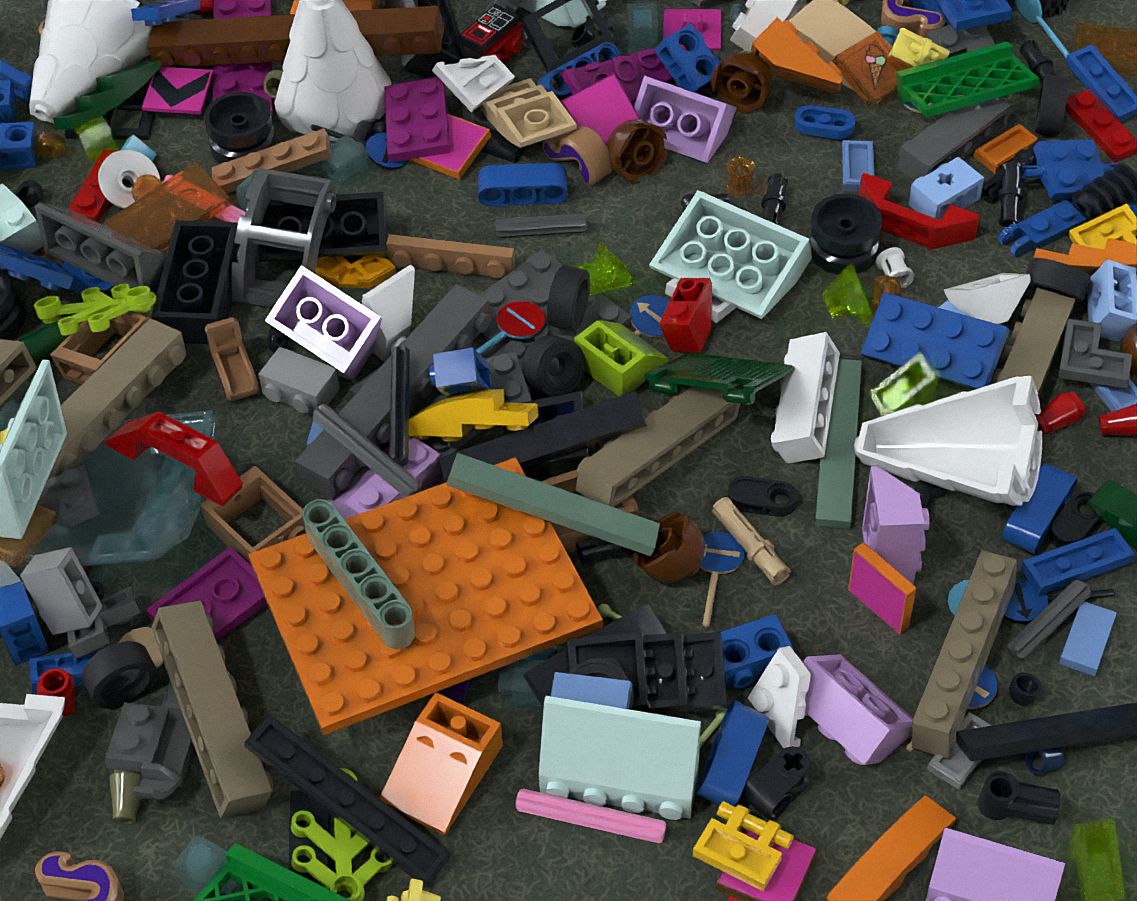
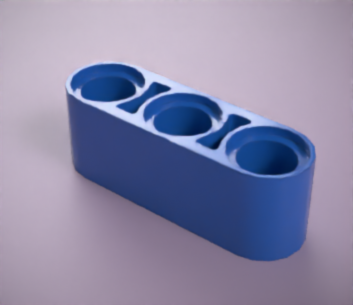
[537,43,620,98]
[478,163,568,206]
[1002,463,1078,555]
[695,700,769,806]

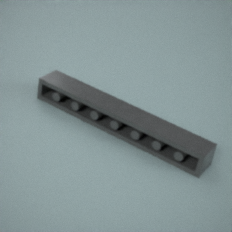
[295,284,491,500]

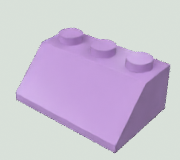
[634,76,737,163]
[265,265,382,379]
[328,437,443,519]
[862,466,929,584]
[803,654,913,765]
[926,828,1065,901]

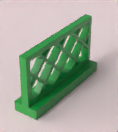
[896,41,1040,118]
[193,843,351,901]

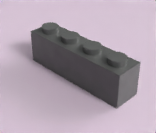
[898,98,1010,180]

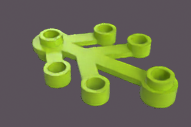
[34,284,157,335]
[291,768,393,901]

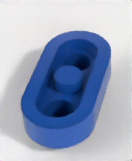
[794,105,855,139]

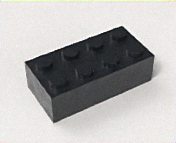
[151,220,240,344]

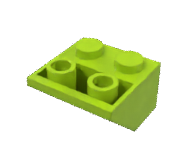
[574,320,668,397]

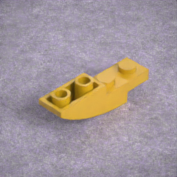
[409,389,538,442]

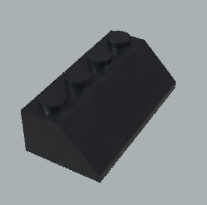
[385,0,467,78]
[258,191,388,262]

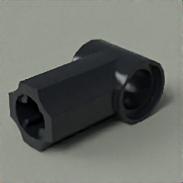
[977,771,1061,825]

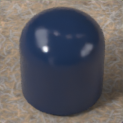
[1025,747,1065,776]

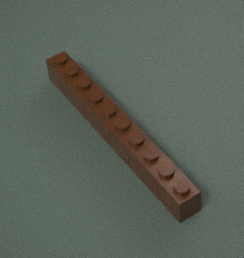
[147,6,444,68]

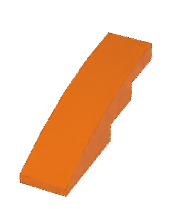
[1034,238,1137,277]
[827,795,957,901]

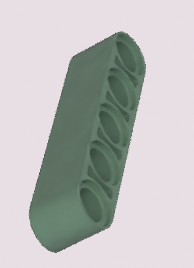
[302,499,415,649]

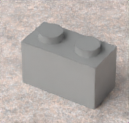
[258,346,340,414]
[20,547,103,635]

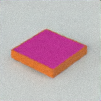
[409,114,491,180]
[848,543,916,635]

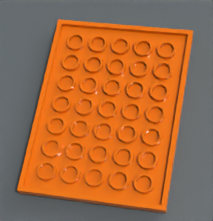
[248,457,603,736]

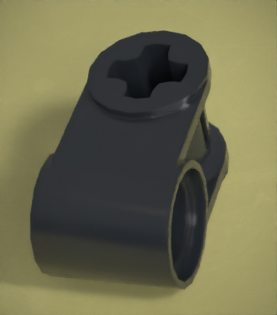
[741,746,811,821]

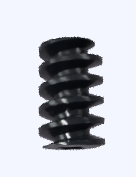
[1072,163,1137,222]

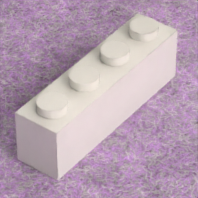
[730,0,797,52]
[771,332,840,463]

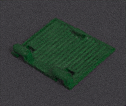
[644,352,795,405]

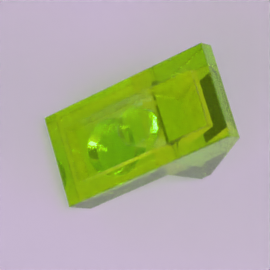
[73,116,117,161]
[571,242,634,295]
[822,264,874,325]
[868,352,939,416]
[1067,819,1126,901]

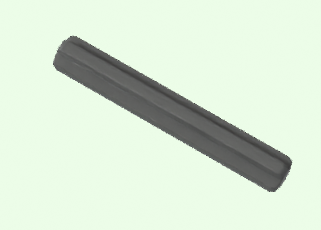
[313,404,421,497]

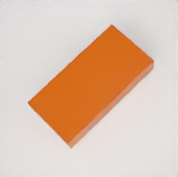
[974,124,1038,174]

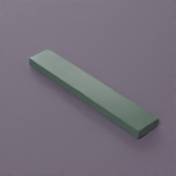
[815,359,862,529]
[446,453,660,556]

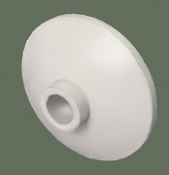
[98,150,160,210]

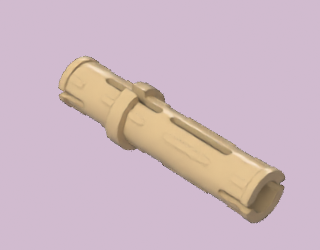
[712,497,791,585]

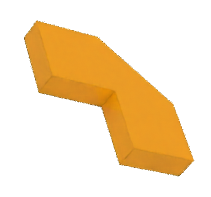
[316,253,396,289]

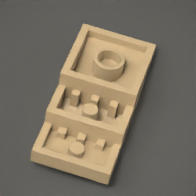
[788,0,911,103]
[479,78,577,148]

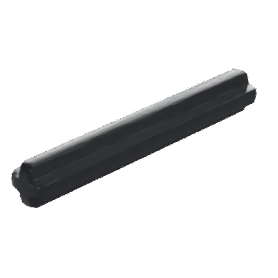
[389,346,410,467]

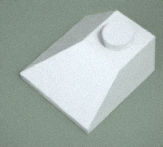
[362,265,415,362]
[944,273,1031,324]

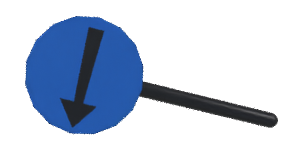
[310,124,409,170]
[1004,579,1116,623]

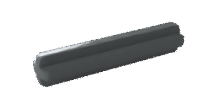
[495,213,588,237]
[1006,580,1091,661]

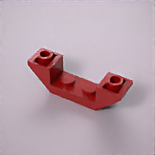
[859,172,980,249]
[105,411,243,506]

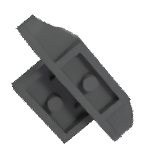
[105,680,195,800]

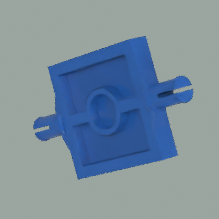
[1021,140,1119,200]

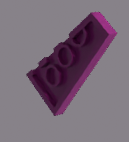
[561,47,673,102]

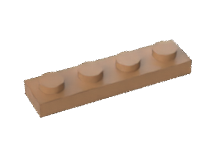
[212,128,331,196]
[386,234,515,278]

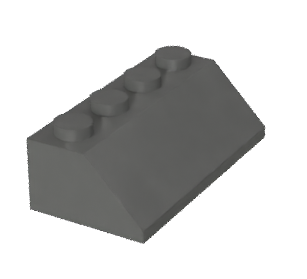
[35,203,166,293]

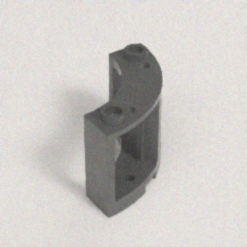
[231,168,336,308]

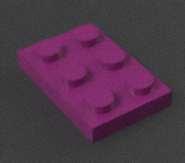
[384,77,450,163]
[146,546,267,642]

